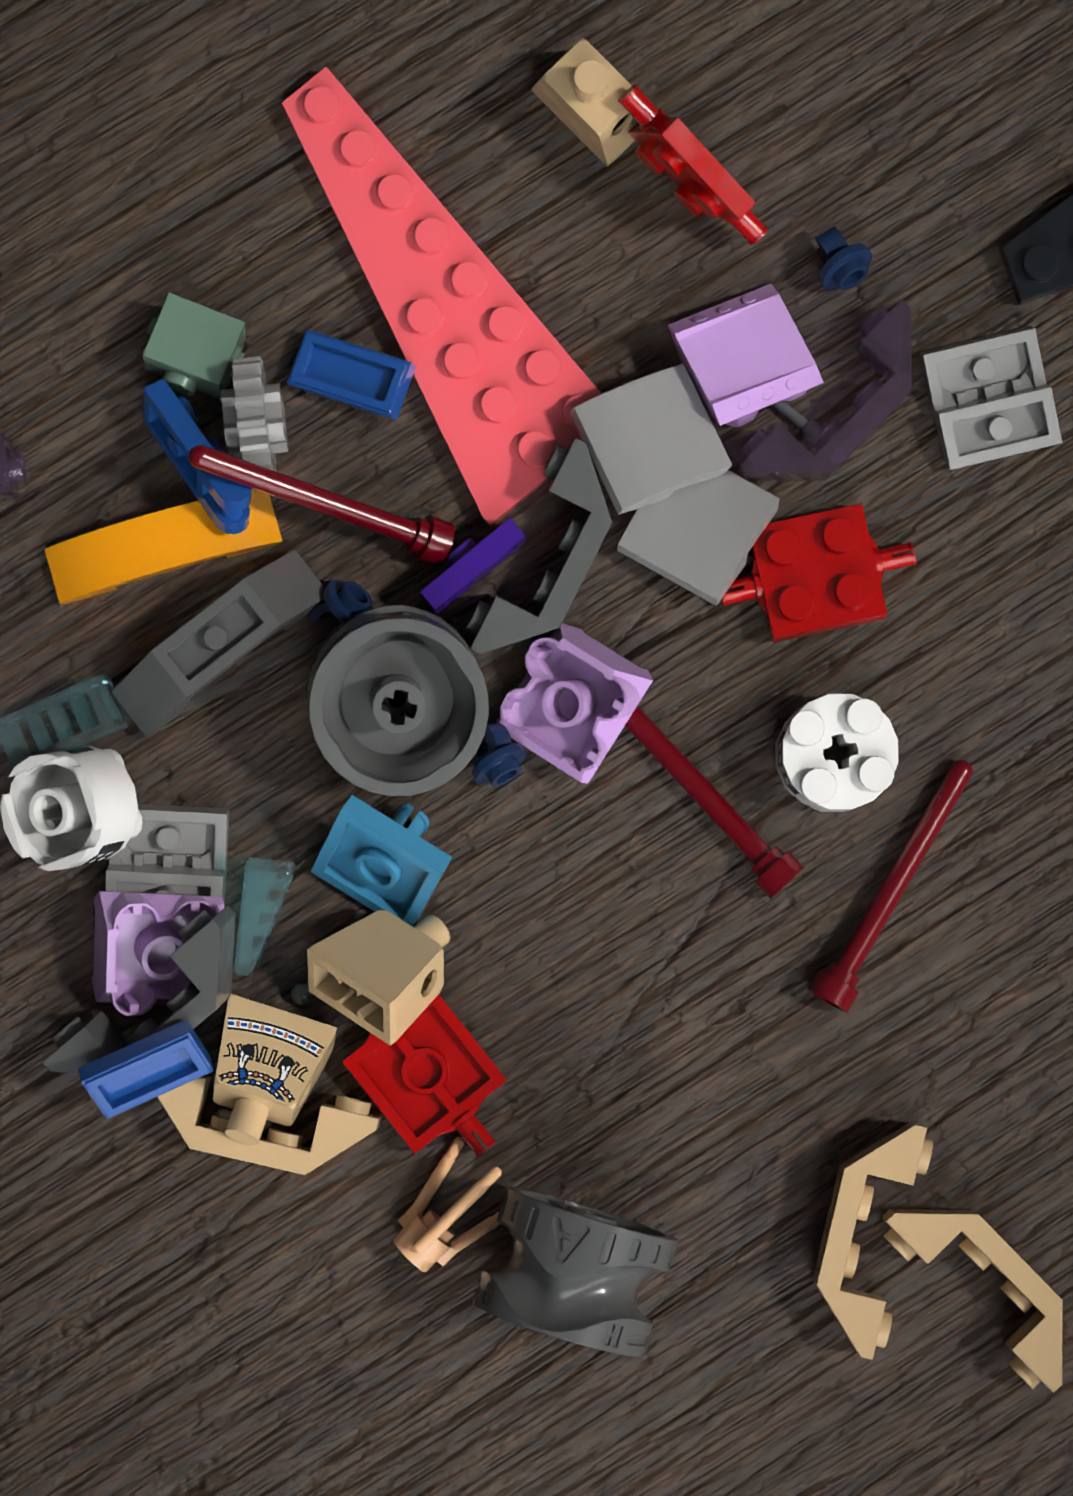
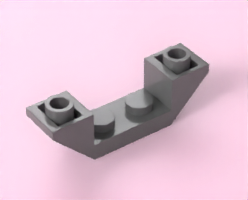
[464,438,612,654]
[111,550,325,738]
[42,905,235,1075]

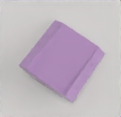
[668,284,824,427]
[496,623,653,784]
[91,891,224,1016]

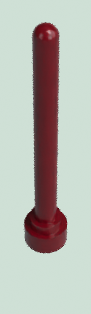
[188,445,455,566]
[625,705,805,899]
[807,760,973,1013]

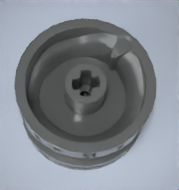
[308,605,489,796]
[472,1186,678,1357]

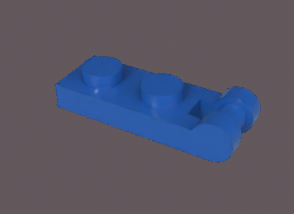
[143,379,251,534]

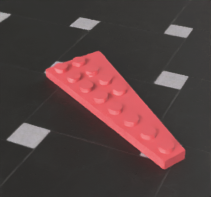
[282,67,602,528]

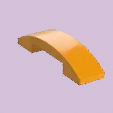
[44,489,283,605]

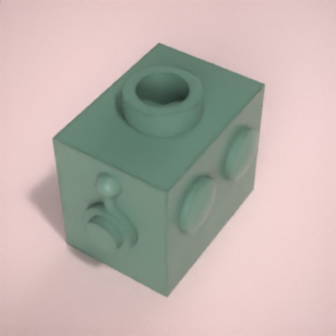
[143,293,246,400]

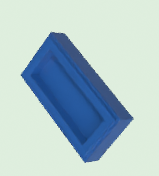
[286,329,416,421]
[78,1019,214,1119]

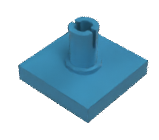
[310,795,453,927]

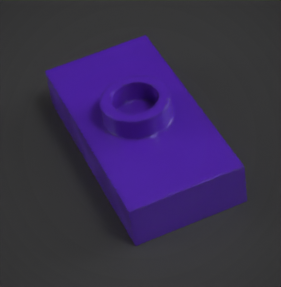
[420,518,526,615]

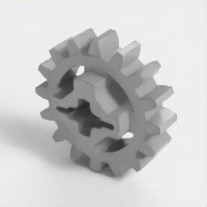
[221,356,288,471]

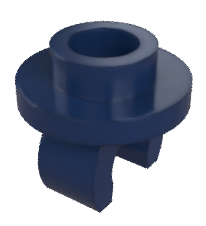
[815,226,872,290]
[310,580,372,624]
[470,723,527,787]

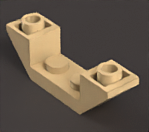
[158,1075,381,1175]
[812,1122,933,1360]
[881,1209,1062,1393]

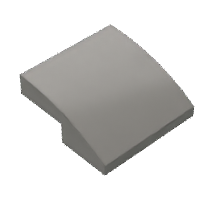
[919,326,1062,470]
[570,364,732,515]
[617,470,780,606]
[106,804,229,904]

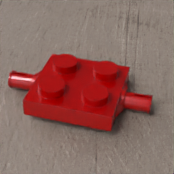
[618,84,768,245]
[721,503,916,643]
[342,994,507,1157]

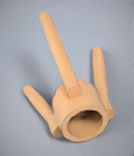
[393,1137,502,1272]

